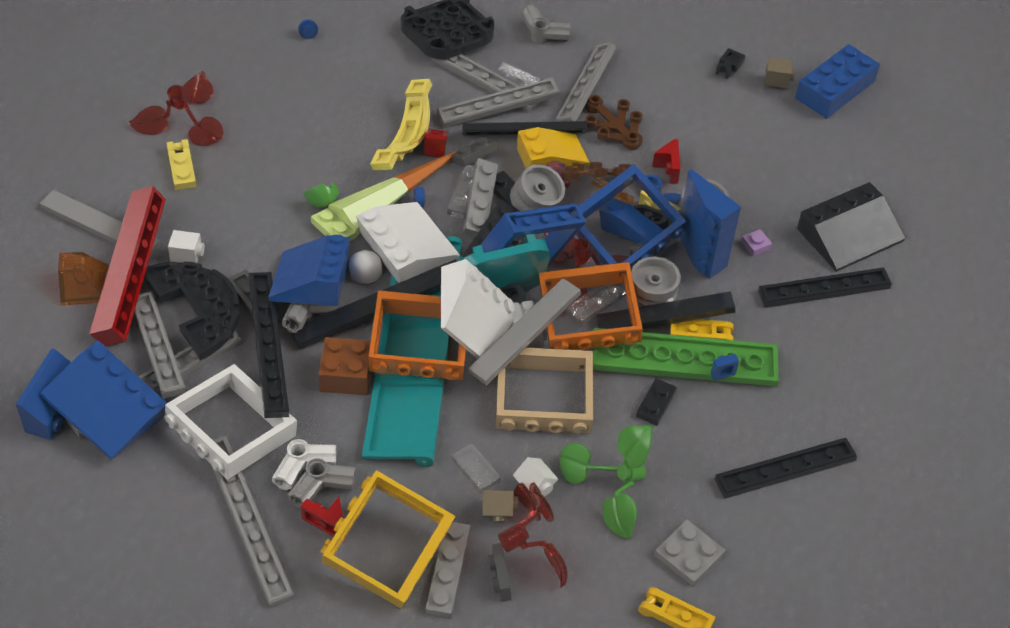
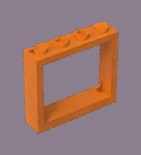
[539,262,643,350]
[368,291,466,380]

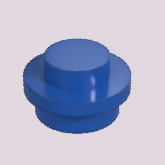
[298,19,318,39]

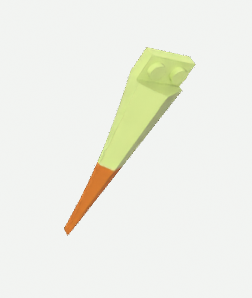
[311,151,457,241]

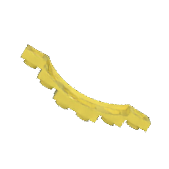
[370,79,432,170]

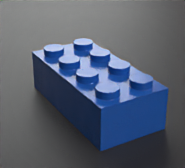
[795,44,880,119]

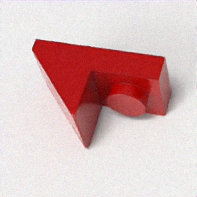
[424,129,448,158]
[652,139,681,184]
[301,497,346,542]

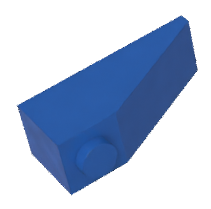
[599,198,663,245]

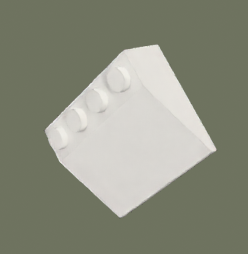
[356,202,460,283]
[441,259,515,359]

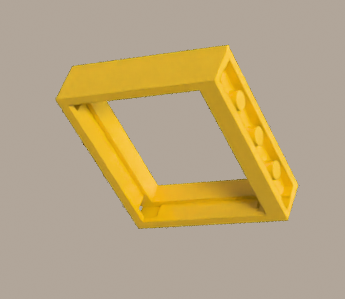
[320,470,455,609]

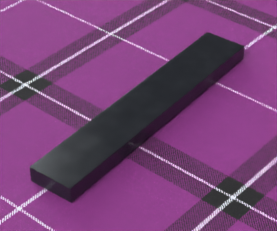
[462,121,587,135]
[758,267,892,308]
[596,291,736,329]
[715,437,857,499]

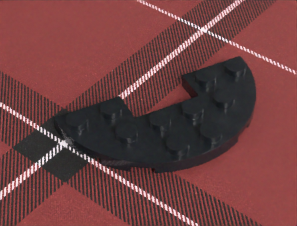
[144,261,240,361]

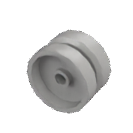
[510,164,565,211]
[631,256,681,307]

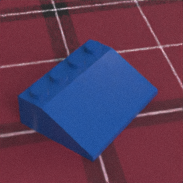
[679,169,741,279]
[268,234,350,306]
[40,341,167,460]

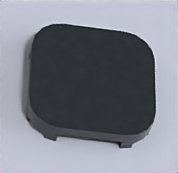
[401,0,494,59]

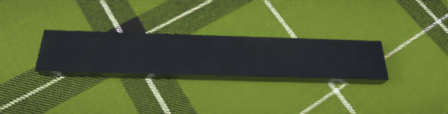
[291,259,457,349]
[248,272,289,418]

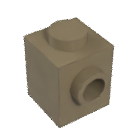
[764,57,795,89]
[482,490,518,521]

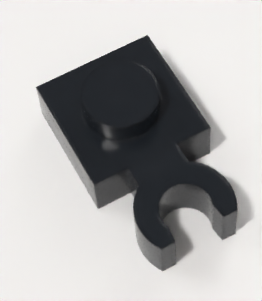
[715,48,746,79]

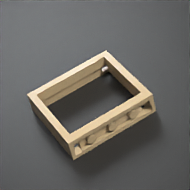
[496,348,593,434]

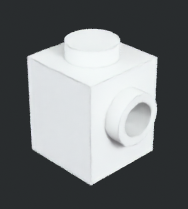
[168,230,205,263]
[513,457,558,497]

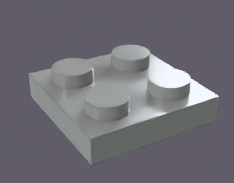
[654,520,726,587]

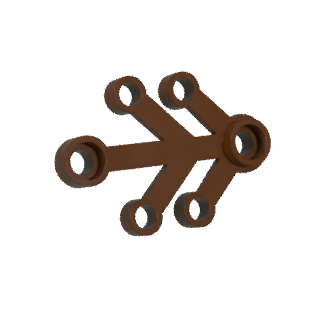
[585,95,643,150]
[560,162,632,181]

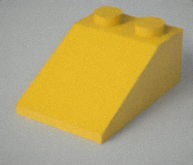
[517,127,590,172]

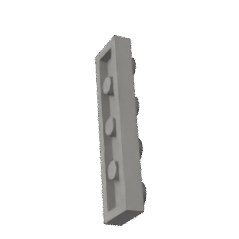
[463,158,498,236]
[426,522,471,618]

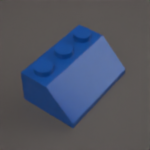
[16,348,71,440]

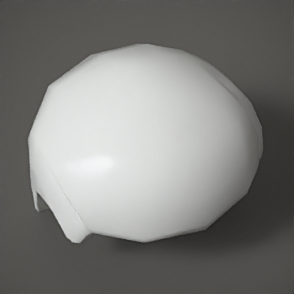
[348,250,382,284]

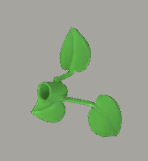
[559,425,653,538]

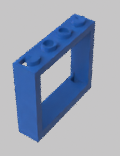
[576,164,686,274]
[481,204,586,268]

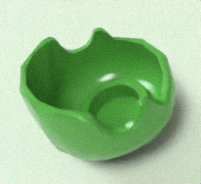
[304,182,339,208]

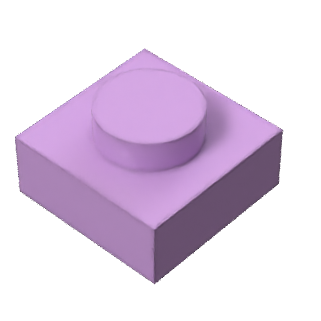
[741,229,772,256]

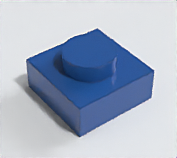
[711,354,739,381]

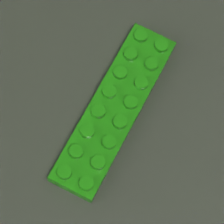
[592,328,779,387]

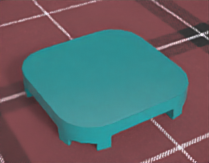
[457,234,550,295]

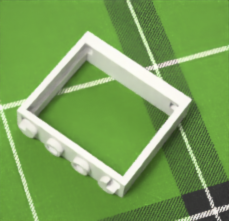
[164,364,297,480]

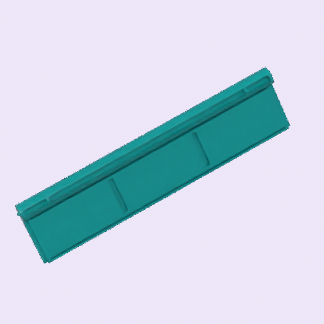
[362,236,462,467]

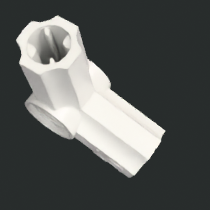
[272,439,337,491]

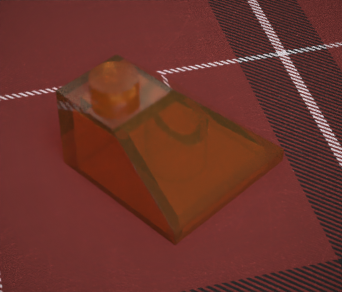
[58,252,109,306]

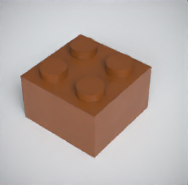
[319,337,371,395]

